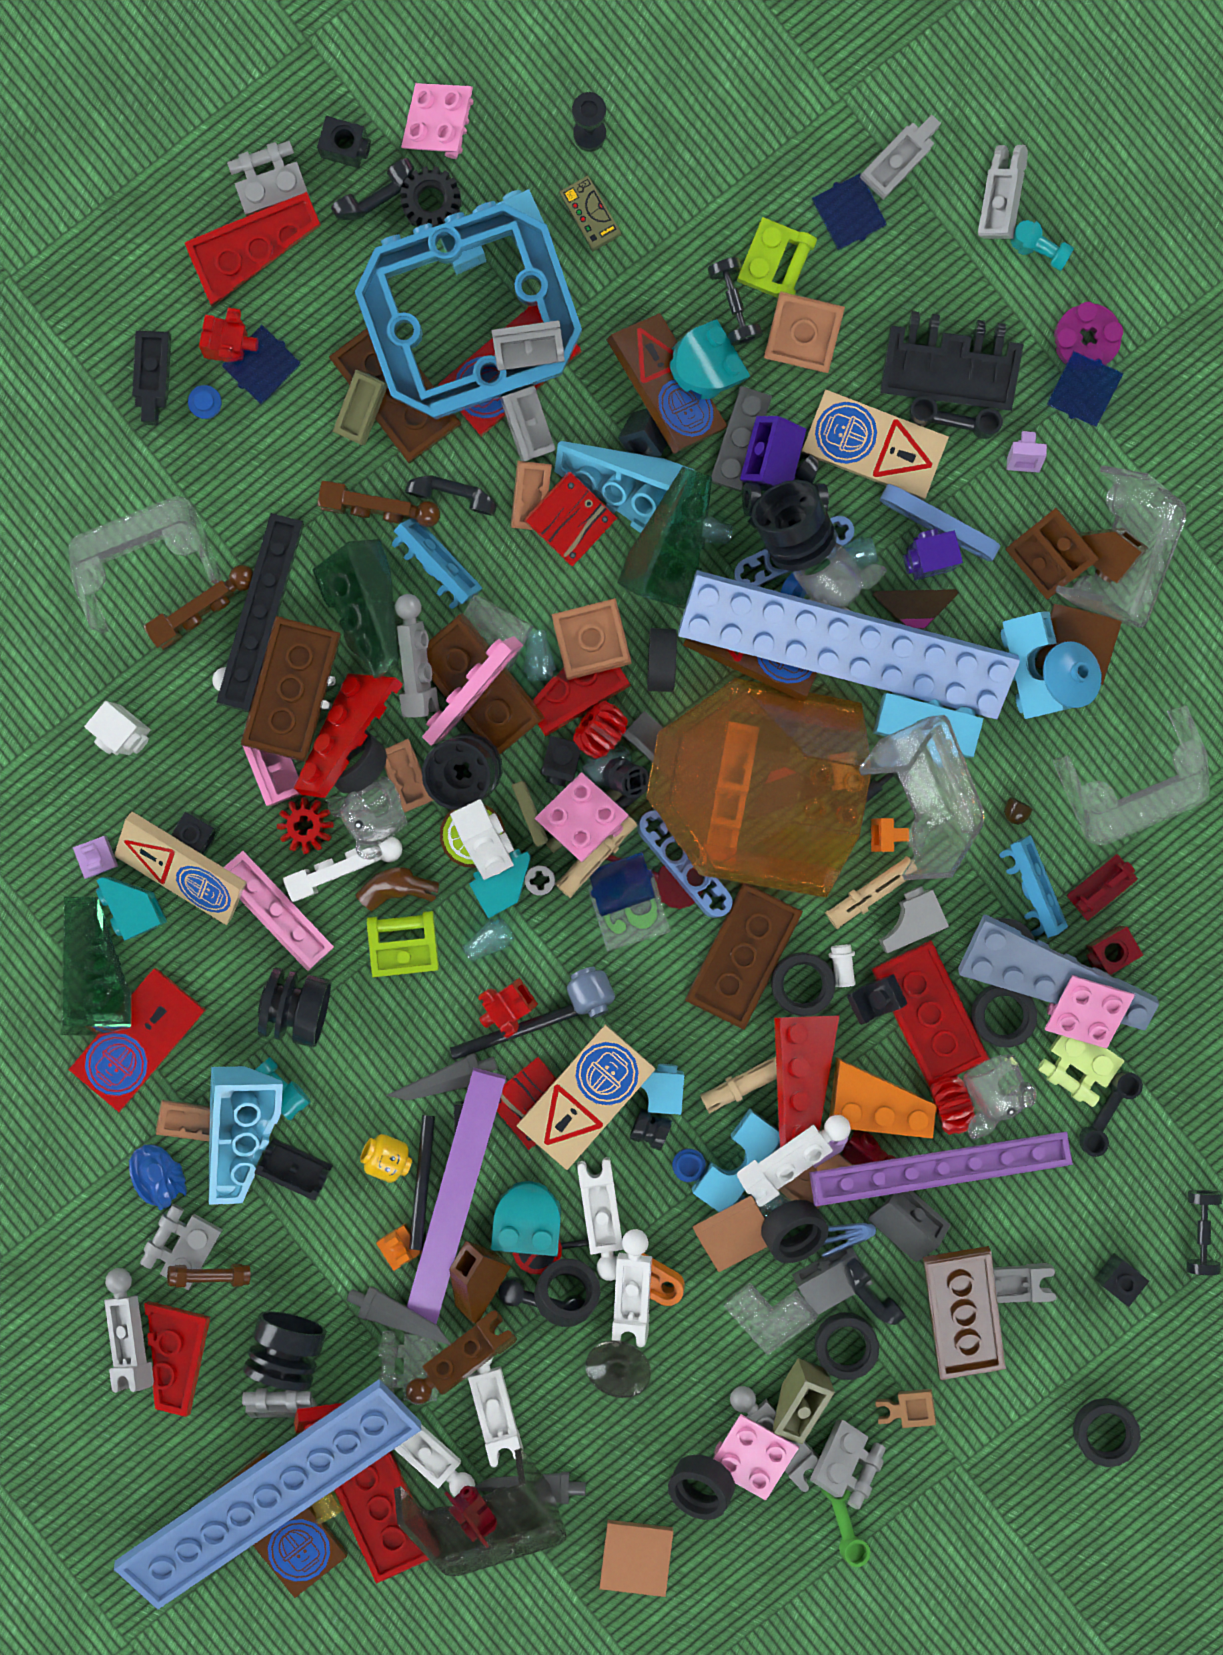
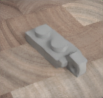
[860,114,941,200]

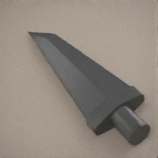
[386,1053,498,1100]
[347,1286,451,1345]
[475,1472,586,1504]

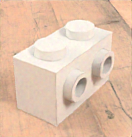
[84,701,151,756]
[450,799,514,880]

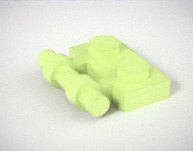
[1037,1035,1124,1107]

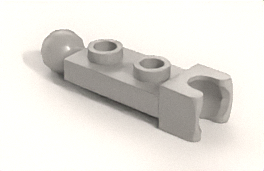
[395,594,439,717]
[993,1263,1056,1303]
[104,1268,154,1393]
[730,1386,820,1492]

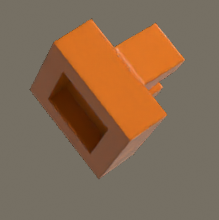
[871,818,909,852]
[376,1224,422,1271]

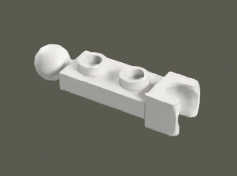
[283,836,403,902]
[737,1115,851,1206]
[577,1157,623,1281]
[612,1229,652,1347]
[468,1358,524,1467]
[394,1424,475,1497]

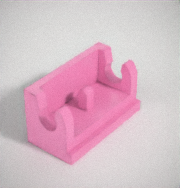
[243,746,301,806]

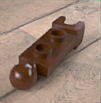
[317,481,440,527]
[143,565,254,650]
[406,1310,517,1405]

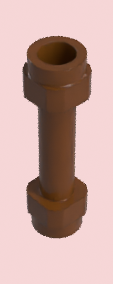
[167,1264,251,1287]

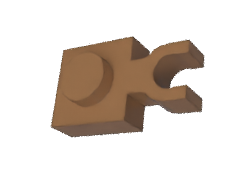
[876,1389,936,1428]

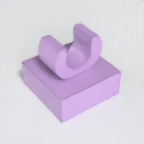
[1007,431,1047,473]
[73,836,118,879]

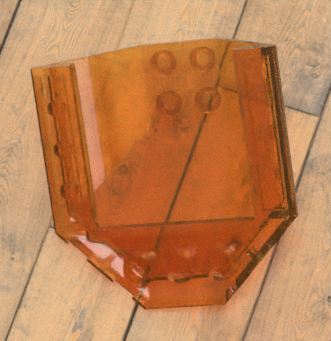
[646,678,872,898]

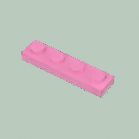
[422,636,523,746]
[223,851,334,971]

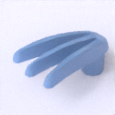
[822,1223,876,1258]

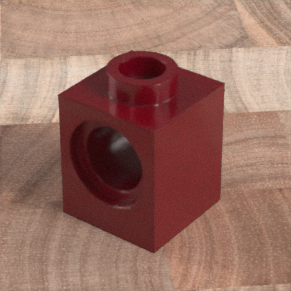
[1085,925,1144,975]

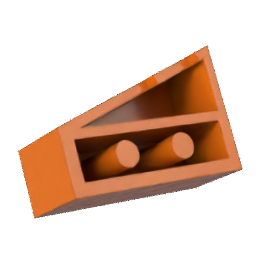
[829,1057,936,1139]

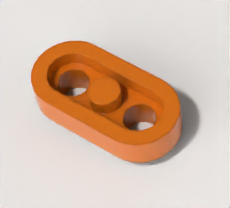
[641,1253,685,1306]

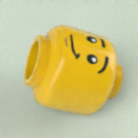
[360,1134,412,1183]

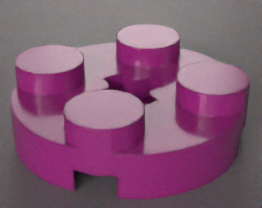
[1054,302,1123,371]

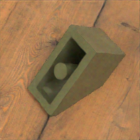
[773,1358,835,1444]

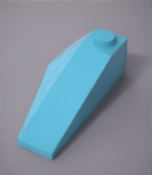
[554,441,694,543]
[208,1066,283,1205]

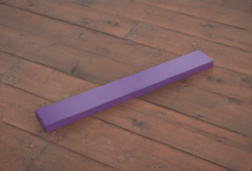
[407,1067,506,1324]
[809,1132,1073,1206]

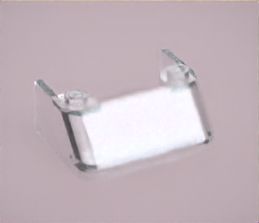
[1055,465,1186,628]
[68,496,224,634]
[1052,705,1210,845]
[859,715,984,880]

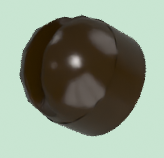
[1004,797,1034,825]

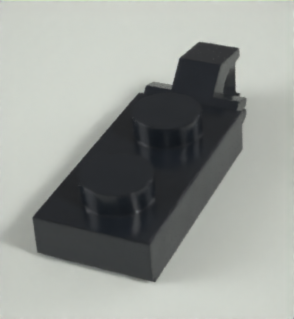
[132,331,172,426]

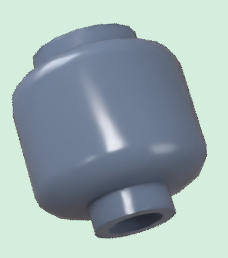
[567,966,615,1019]

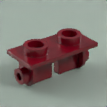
[1066,854,1138,921]
[841,1130,896,1165]
[444,1486,497,1548]

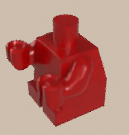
[199,307,258,362]
[478,977,538,1038]

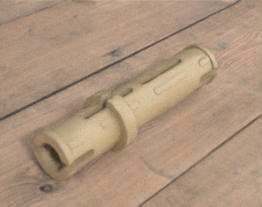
[555,817,638,898]
[825,856,919,929]
[700,1056,777,1114]

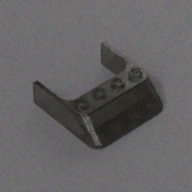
[394,1448,567,1576]

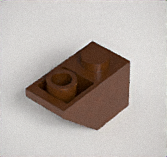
[1079,527,1149,584]
[449,1241,511,1324]

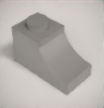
[878,886,949,953]

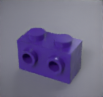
[740,416,806,491]
[903,529,963,581]

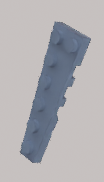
[958,914,1159,1031]

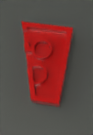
[533,667,631,737]
[144,1301,211,1417]

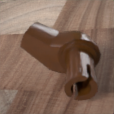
[355,867,439,912]

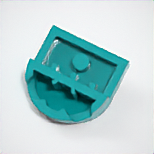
[669,319,750,399]
[491,1181,561,1256]

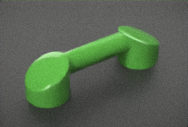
[821,1488,870,1567]

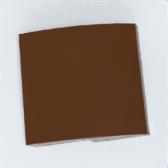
[1005,507,1099,600]
[1035,604,1122,685]

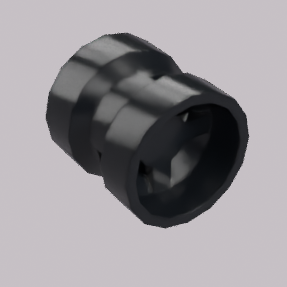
[603,757,649,798]
[629,1108,672,1151]

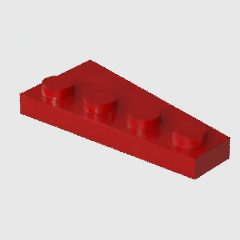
[184,192,321,307]
[294,673,403,798]
[774,1016,839,1148]

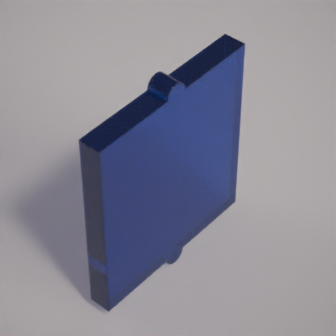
[812,173,887,251]
[222,325,301,405]
[1047,350,1124,427]
[590,852,656,917]

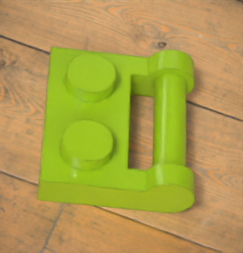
[737,217,817,298]
[367,911,439,977]

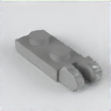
[978,145,1028,239]

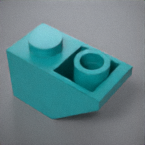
[469,849,532,918]
[96,877,167,941]

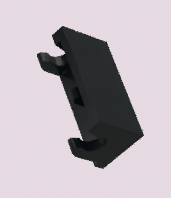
[254,1138,333,1201]

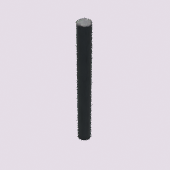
[450,1004,579,1060]
[409,1115,435,1250]

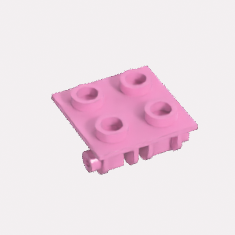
[401,83,473,159]
[535,772,629,863]
[1045,975,1135,1049]
[713,1414,799,1500]

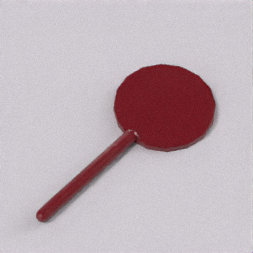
[605,854,703,909]

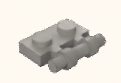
[227,140,310,217]
[140,1204,223,1290]
[242,1388,317,1418]
[810,1420,886,1509]

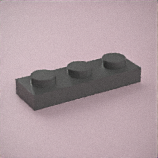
[710,386,772,492]

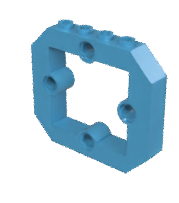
[355,201,582,419]

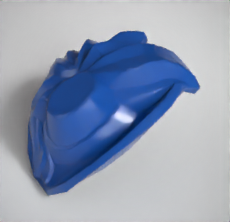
[129,1144,187,1210]

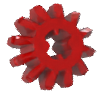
[573,700,628,759]
[277,797,334,854]
[930,1076,976,1135]

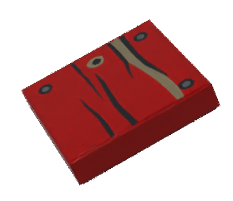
[524,471,617,567]
[497,1056,557,1150]

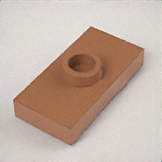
[510,460,552,530]
[384,739,434,813]
[155,1100,210,1141]

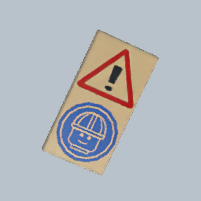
[801,389,949,500]
[114,812,246,925]
[517,1024,656,1170]

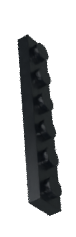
[216,513,304,713]

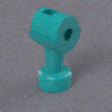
[1010,220,1074,271]
[255,1057,311,1120]

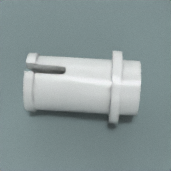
[828,944,856,987]

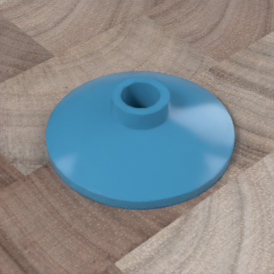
[1043,641,1101,708]

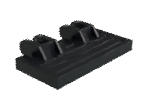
[880,311,1024,411]

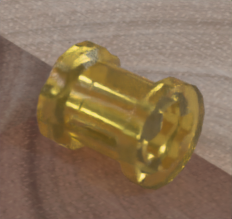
[311,1492,344,1525]

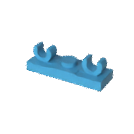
[392,518,483,609]
[999,835,1068,938]

